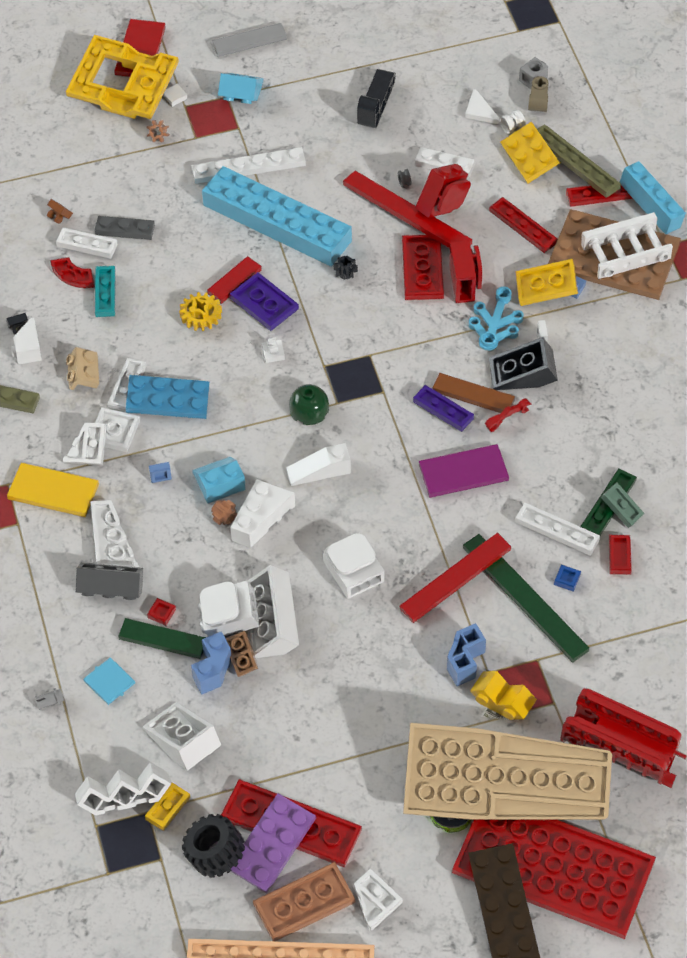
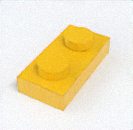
[145,783,190,831]

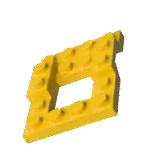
[66,35,179,119]

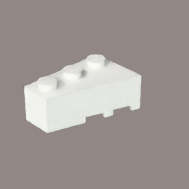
[230,480,295,548]

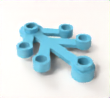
[468,286,524,350]

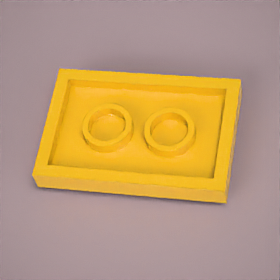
[500,121,560,184]
[515,259,578,306]

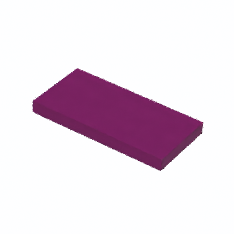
[419,444,509,498]

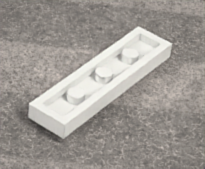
[515,503,600,556]

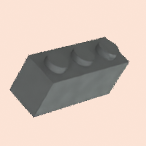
[76,562,143,600]

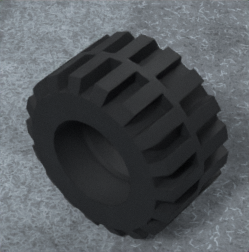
[182,814,245,878]

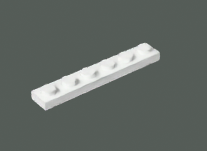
[191,147,306,184]

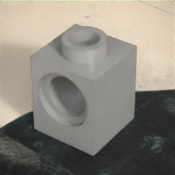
[519,57,548,89]

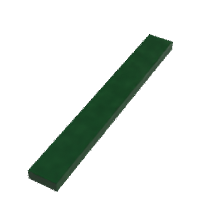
[463,534,589,663]

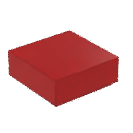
[147,598,176,626]

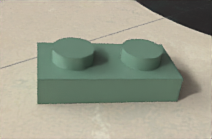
[601,483,645,528]

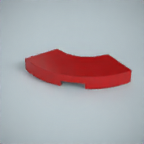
[50,257,95,288]

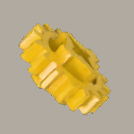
[179,292,222,331]

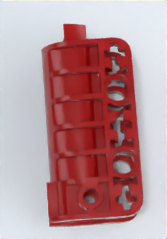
[560,688,687,788]

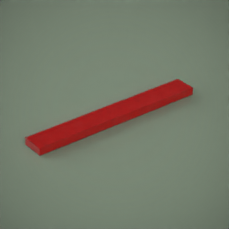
[343,170,473,248]

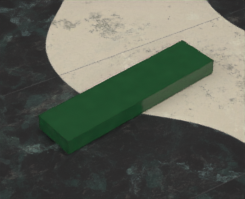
[580,468,637,536]
[118,618,207,659]

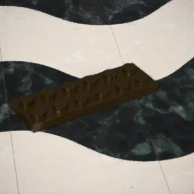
[468,843,540,958]

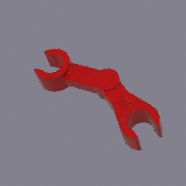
[485,398,532,432]

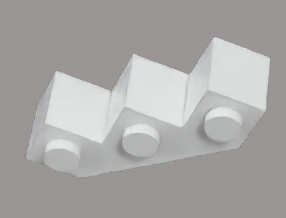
[75,762,171,816]

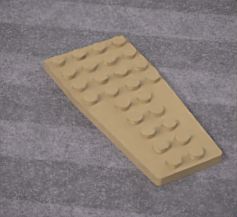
[403,723,612,820]

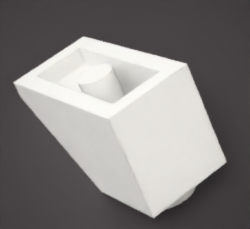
[11,318,42,365]

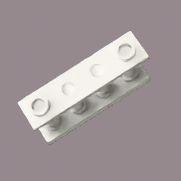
[581,212,673,279]

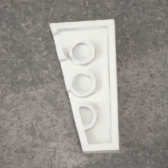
[90,500,139,567]

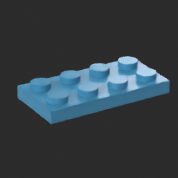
[126,375,210,419]

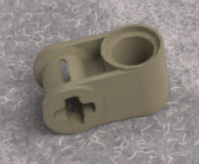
[528,76,549,112]

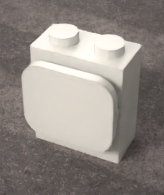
[323,533,385,599]
[198,580,259,637]

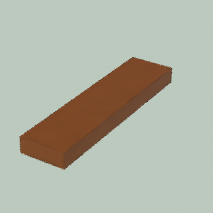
[432,373,515,413]

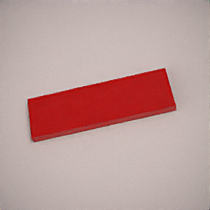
[221,779,362,867]

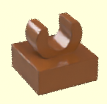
[47,199,73,224]

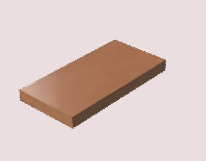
[253,862,356,941]

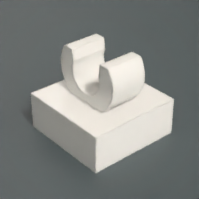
[262,337,285,363]

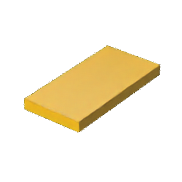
[7,463,99,517]

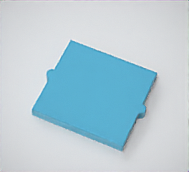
[83,657,135,705]

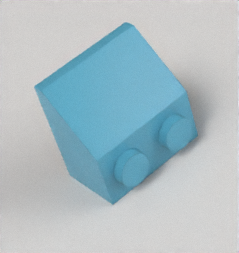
[218,73,264,104]
[192,457,246,504]

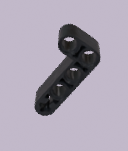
[357,69,396,128]

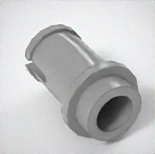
[35,688,64,710]

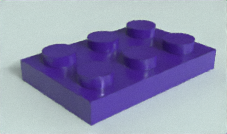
[230,272,299,331]

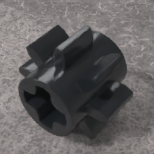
[334,255,358,280]

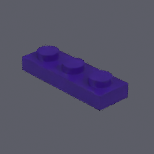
[413,385,474,432]

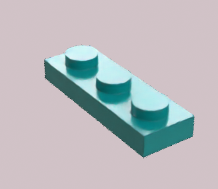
[95,266,116,317]

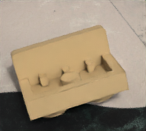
[66,347,99,390]

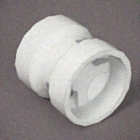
[500,110,526,134]

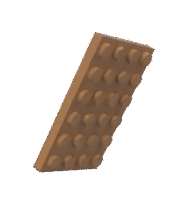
[548,209,681,300]

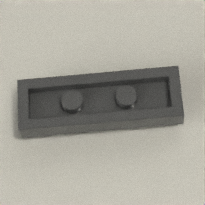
[95,216,155,240]

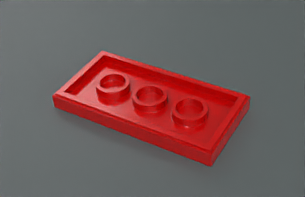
[114,19,166,77]
[402,235,444,300]

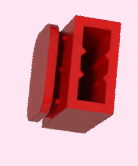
[415,164,471,218]
[449,240,482,303]

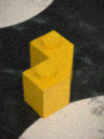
[470,671,537,720]

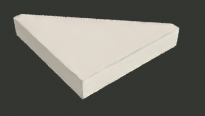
[465,89,499,124]

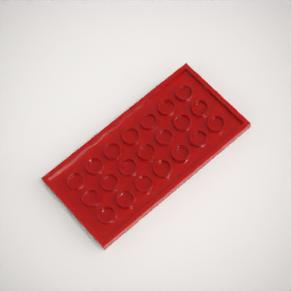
[452,820,656,939]

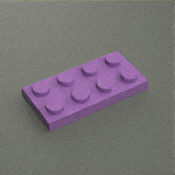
[231,793,316,894]

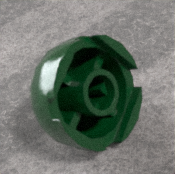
[289,384,329,425]

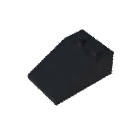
[489,337,558,390]

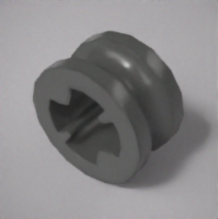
[397,169,412,187]

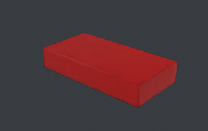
[609,535,632,575]

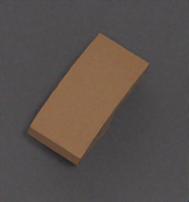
[226,631,258,677]

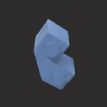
[447,623,486,686]
[191,631,232,695]

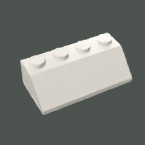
[248,565,299,658]

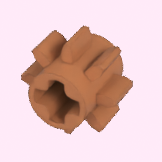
[146,120,170,142]
[211,500,237,525]

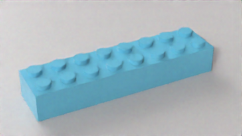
[202,166,352,267]

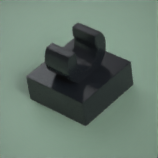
[6,312,28,335]

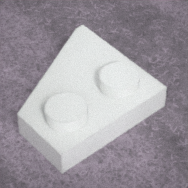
[63,423,107,465]
[354,869,403,931]

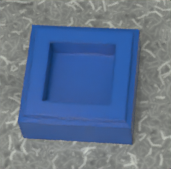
[554,564,581,592]

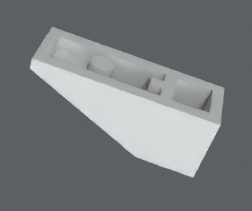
[286,443,351,486]

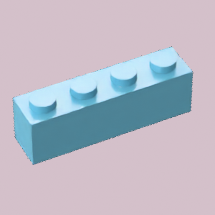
[620,161,686,234]

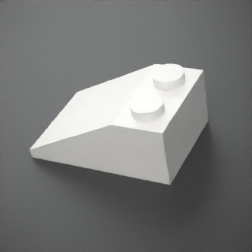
[143,702,221,771]

